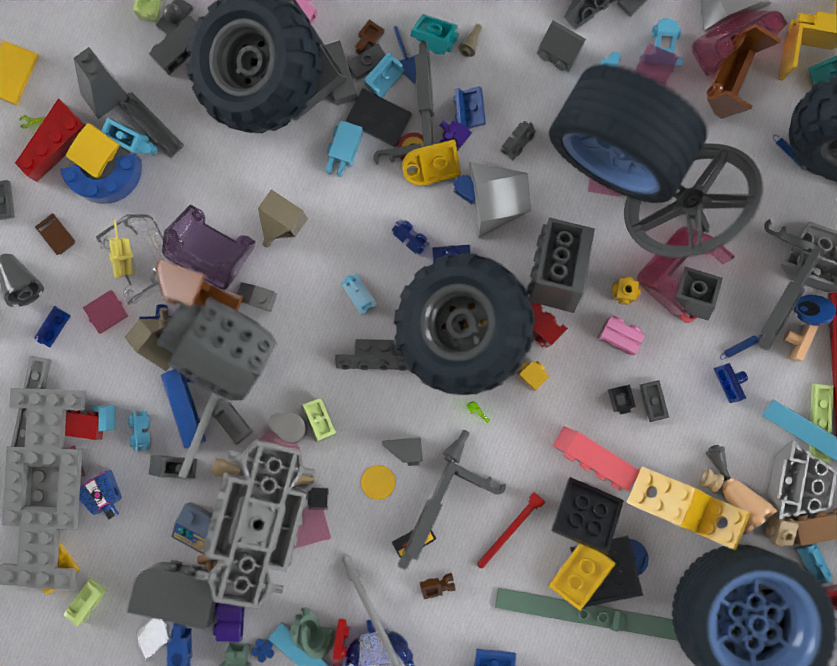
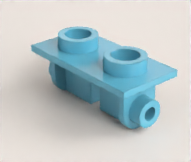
[341,273,377,315]
[129,411,150,451]
[797,543,832,584]

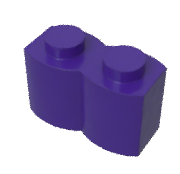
[213,602,245,642]

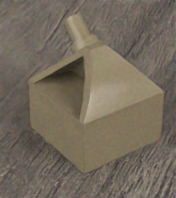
[258,189,308,247]
[125,308,174,371]

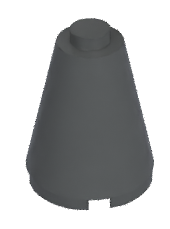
[0,254,44,307]

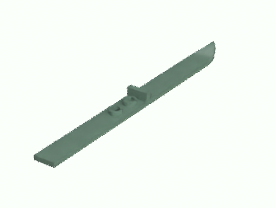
[495,588,726,644]

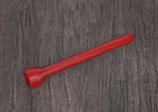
[477,492,545,568]

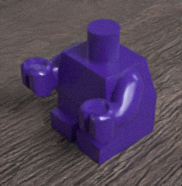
[439,120,472,151]

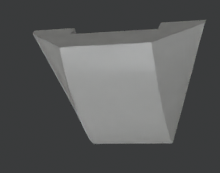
[701,0,772,32]
[470,162,531,238]
[781,222,837,292]
[767,441,837,519]

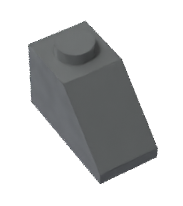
[237,282,277,312]
[382,437,423,466]
[149,455,197,478]

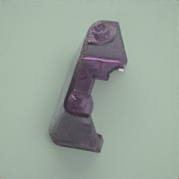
[162,204,256,290]

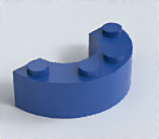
[60,154,142,204]

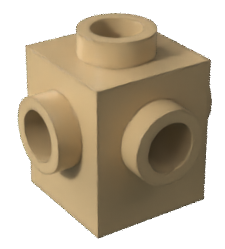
[764,514,799,547]

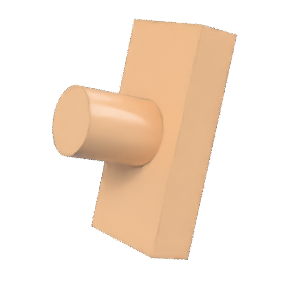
[783,324,819,362]

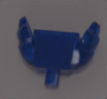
[345,620,415,666]

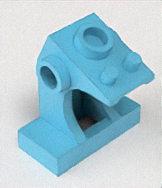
[641,18,683,65]

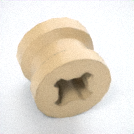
[700,468,724,493]

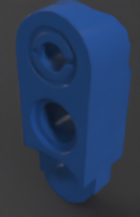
[167,623,192,666]

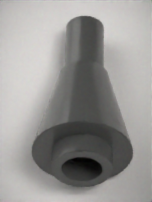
[443,430,470,463]
[706,445,731,481]

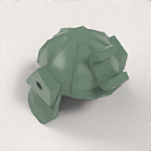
[289,607,335,659]

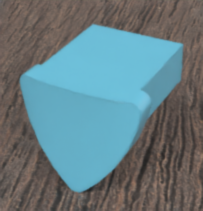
[90,405,115,431]

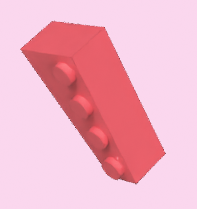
[552,426,640,491]

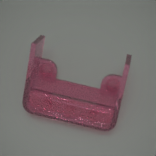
[637,227,735,317]

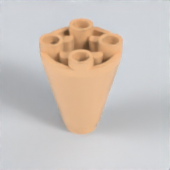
[721,477,777,535]

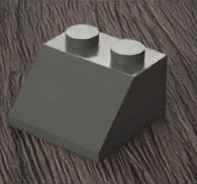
[537,20,586,72]
[675,266,723,321]

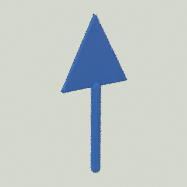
[394,26,419,85]

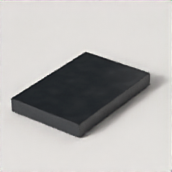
[345,88,412,147]

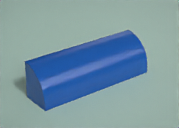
[161,369,206,449]

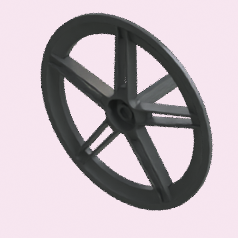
[624,143,763,258]

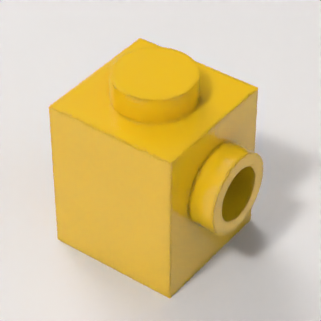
[518,361,549,391]

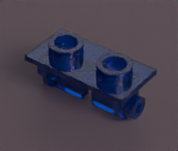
[391,220,430,255]
[34,306,71,348]

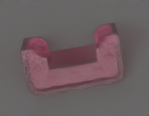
[691,11,788,77]

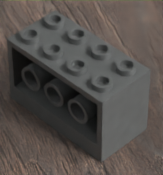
[527,217,595,313]

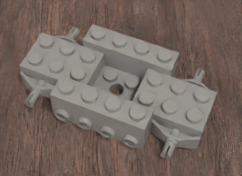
[195,439,315,609]

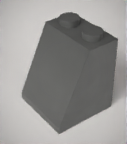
[74,47,129,119]

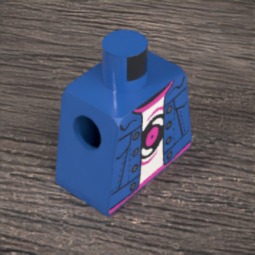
[80,470,122,520]

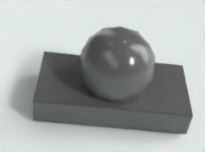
[156,0,193,34]

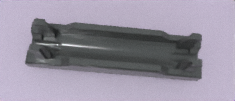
[119,92,185,158]

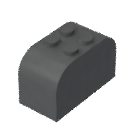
[127,560,218,630]

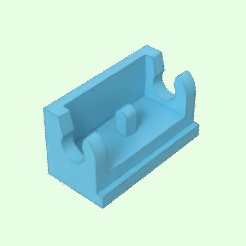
[364,52,405,98]

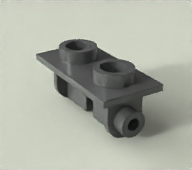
[501,121,536,161]

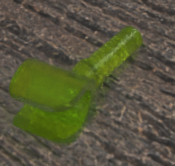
[19,115,45,129]
[466,401,490,423]

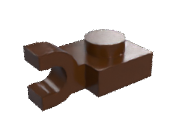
[355,19,384,55]
[420,573,456,600]

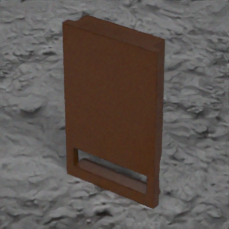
[35,213,75,255]

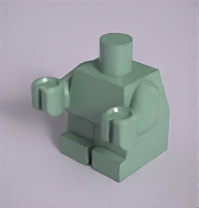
[220,643,251,666]

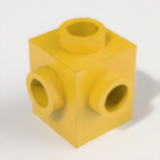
[611,276,641,305]

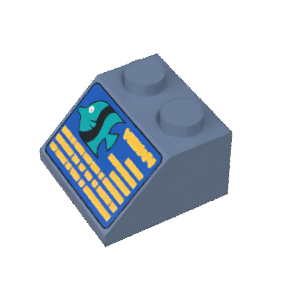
[171,502,213,555]

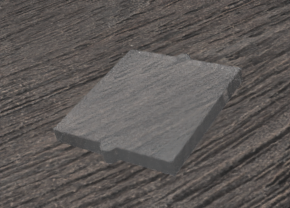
[136,618,172,661]

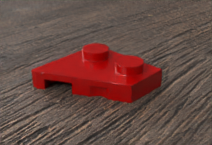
[332,619,350,666]

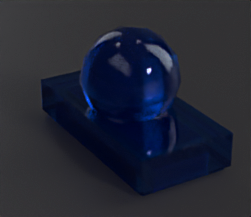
[432,245,471,263]

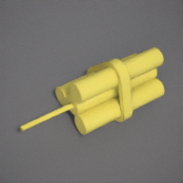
[109,219,134,278]

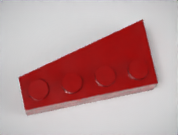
[15,98,86,182]
[528,294,568,348]

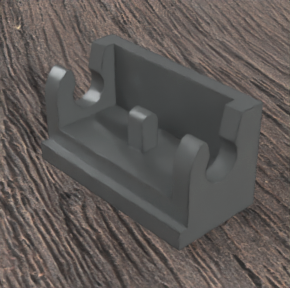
[212,402,253,445]

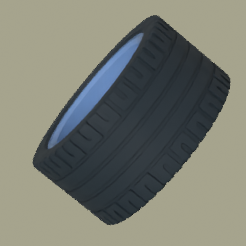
[549,64,708,203]
[672,544,837,666]

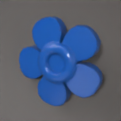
[251,639,274,663]

